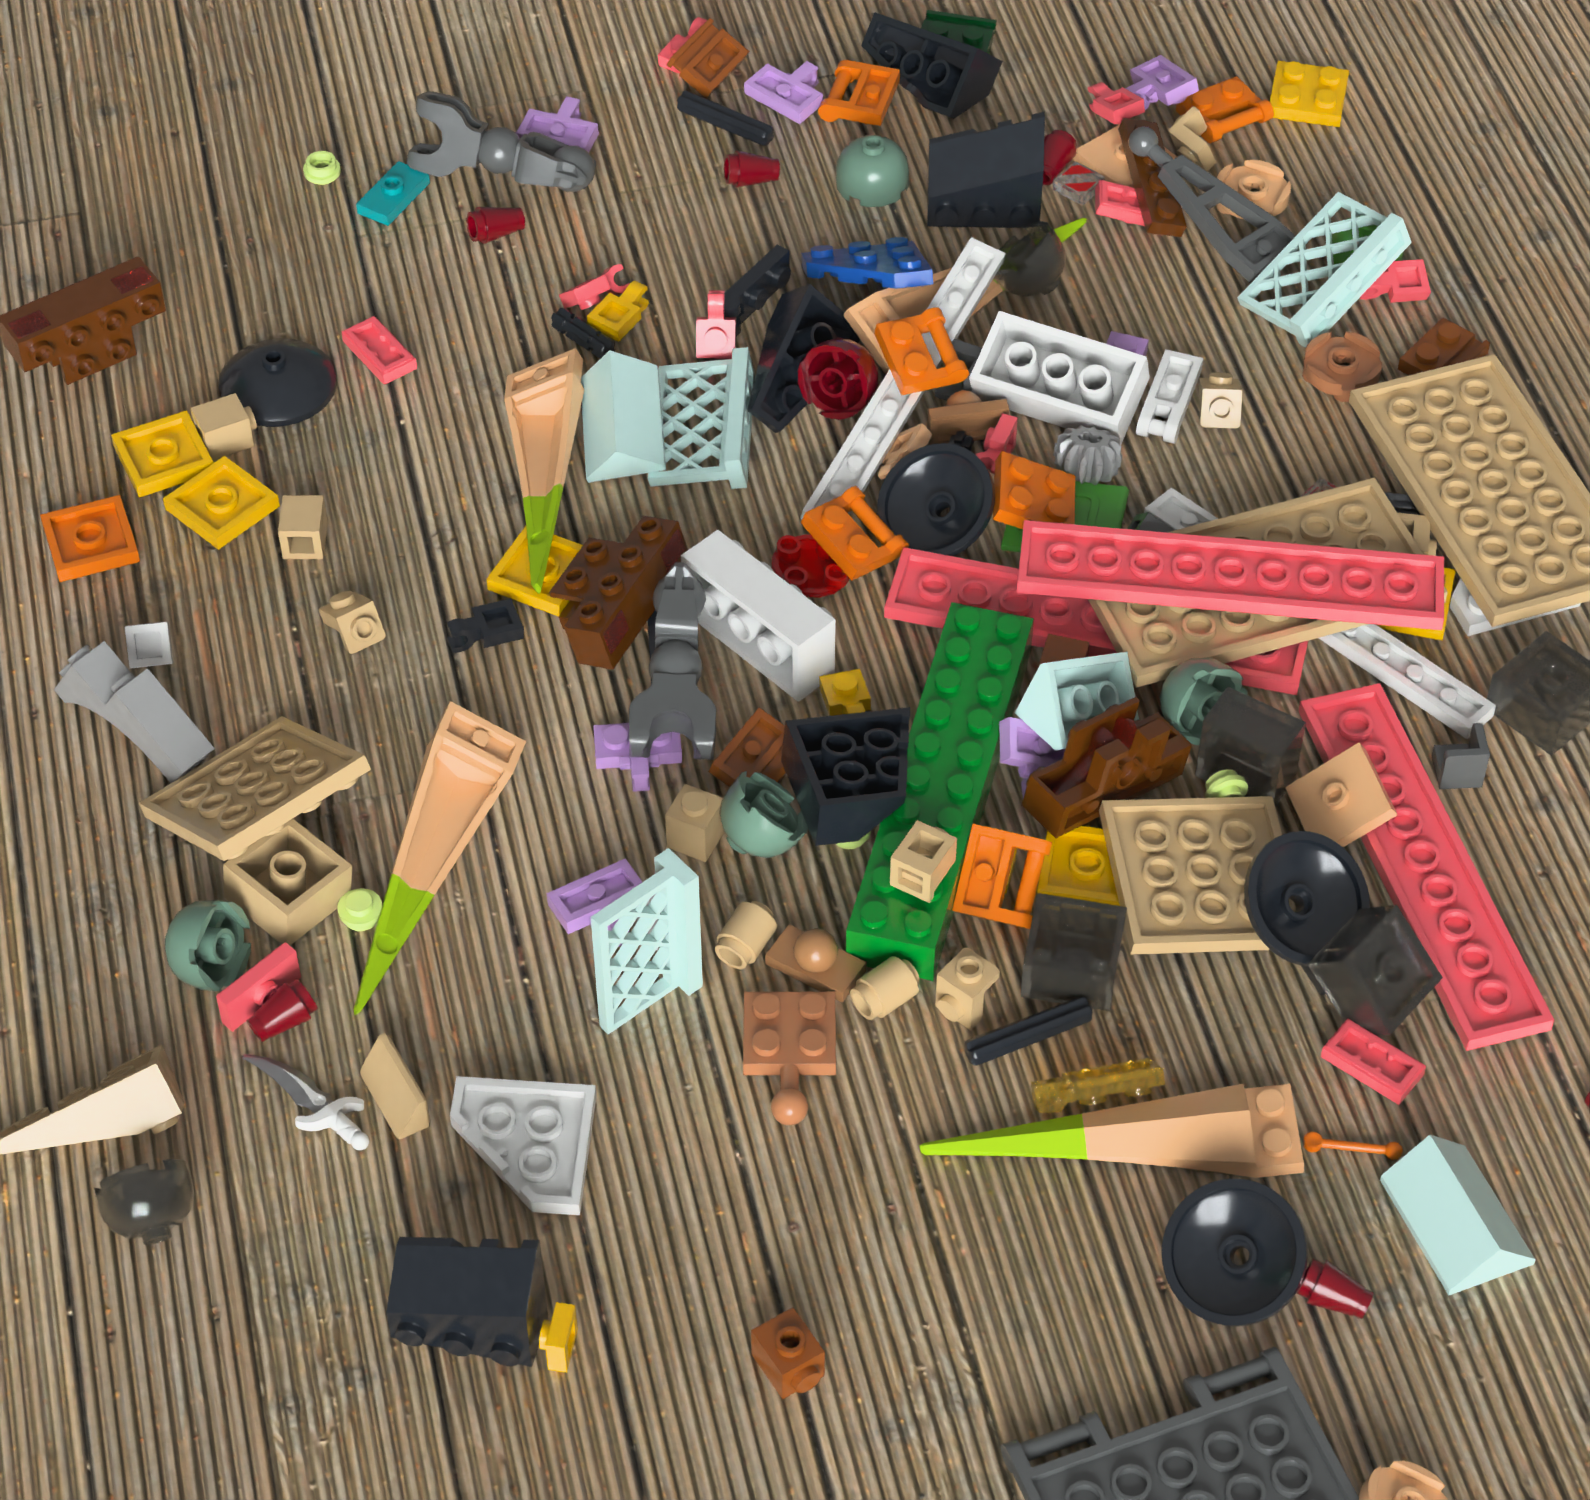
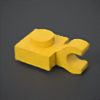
[587,280,649,342]
[819,669,871,716]

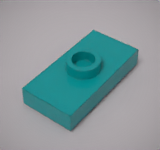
[356,161,430,226]

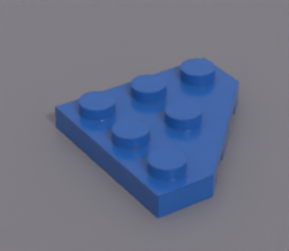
[801,237,933,289]

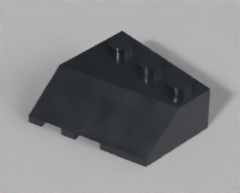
[927,111,1045,228]
[781,707,910,846]
[386,1237,548,1367]

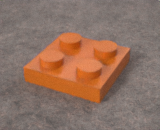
[993,451,1076,530]
[40,495,140,582]

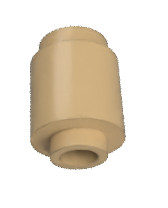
[715,901,777,969]
[850,956,920,1020]

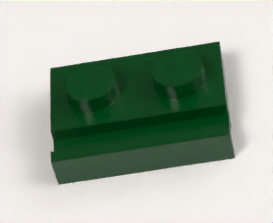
[921,10,997,54]

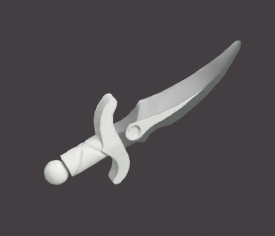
[242,1054,369,1150]

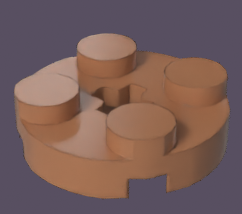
[1302,332,1382,402]

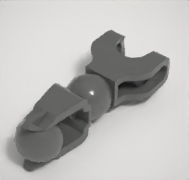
[406,91,596,192]
[629,562,716,760]

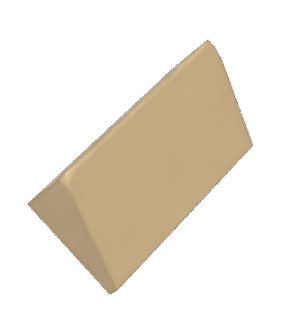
[360,1033,430,1139]

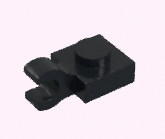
[447,598,524,653]

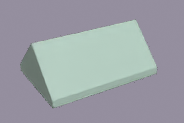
[581,350,666,483]
[1015,652,1139,750]
[1380,1134,1535,1296]

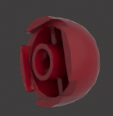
[798,338,878,420]

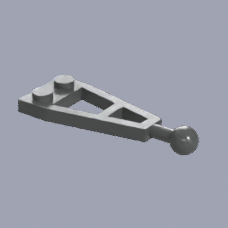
[1128,126,1295,283]

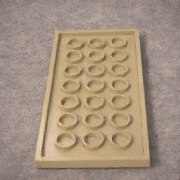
[1349,354,1590,627]
[1088,478,1447,688]

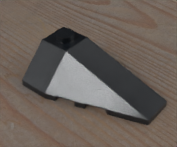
[861,12,1003,119]
[747,284,860,433]

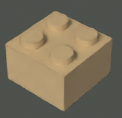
[223,819,352,945]

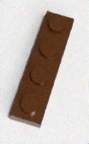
[1118,118,1187,237]

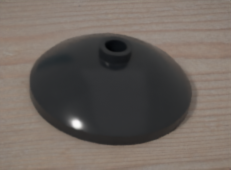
[218,338,337,427]
[877,443,995,556]
[1244,831,1370,967]
[1162,1179,1308,1327]

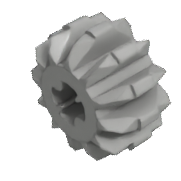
[1053,425,1122,485]

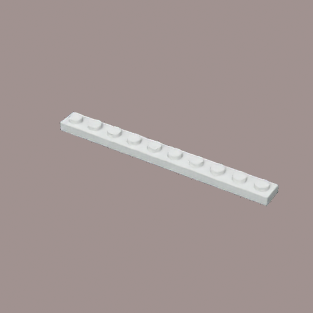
[801,237,1006,520]
[1144,487,1496,739]

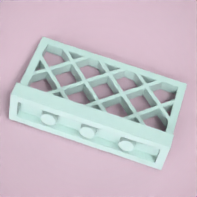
[1237,192,1411,348]
[648,347,755,489]
[591,848,703,1034]

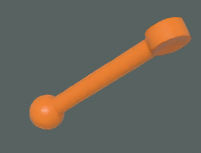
[1303,1132,1403,1160]

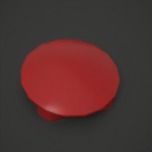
[771,534,850,598]

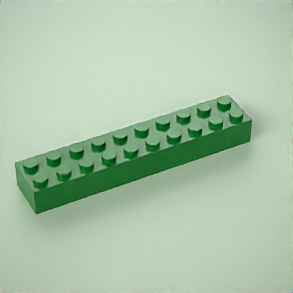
[846,602,1034,981]

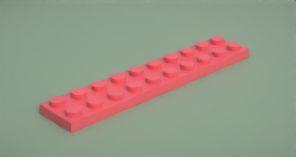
[1017,520,1444,630]
[884,547,1308,695]
[1298,683,1554,1051]

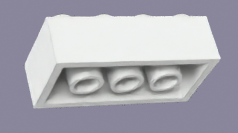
[969,311,1150,446]
[681,530,835,702]

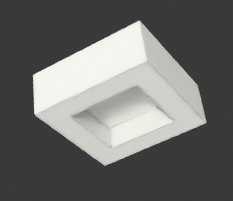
[125,621,173,668]

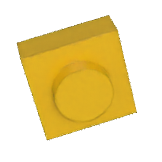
[539,1302,578,1373]

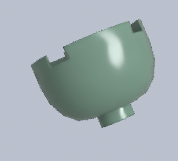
[836,135,909,207]
[1160,657,1248,745]
[720,771,808,858]
[165,900,251,991]

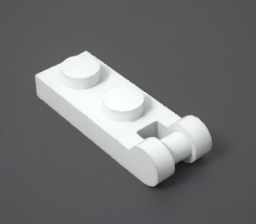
[1136,349,1203,444]

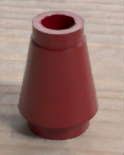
[1043,130,1077,185]
[724,150,780,188]
[466,207,525,244]
[246,979,318,1043]
[1297,1258,1374,1319]

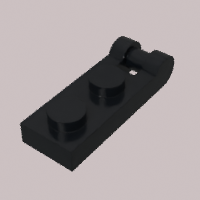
[724,244,791,337]

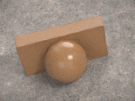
[927,390,1009,445]
[765,924,866,1003]

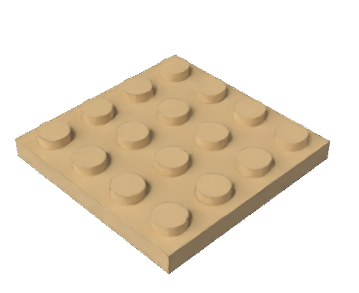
[139,716,371,861]
[1099,796,1296,955]

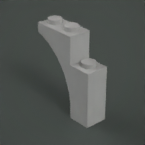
[54,641,215,783]

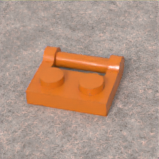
[818,60,900,126]
[1176,76,1274,144]
[874,307,969,396]
[800,486,909,581]
[952,824,1052,930]

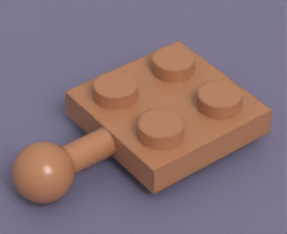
[743,991,836,1126]

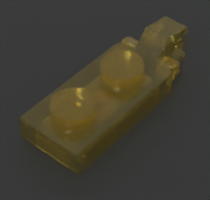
[1031,1058,1165,1113]

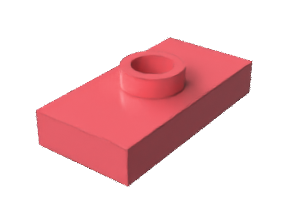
[1095,180,1145,226]
[342,316,417,385]
[216,942,301,1032]
[1321,1018,1426,1105]

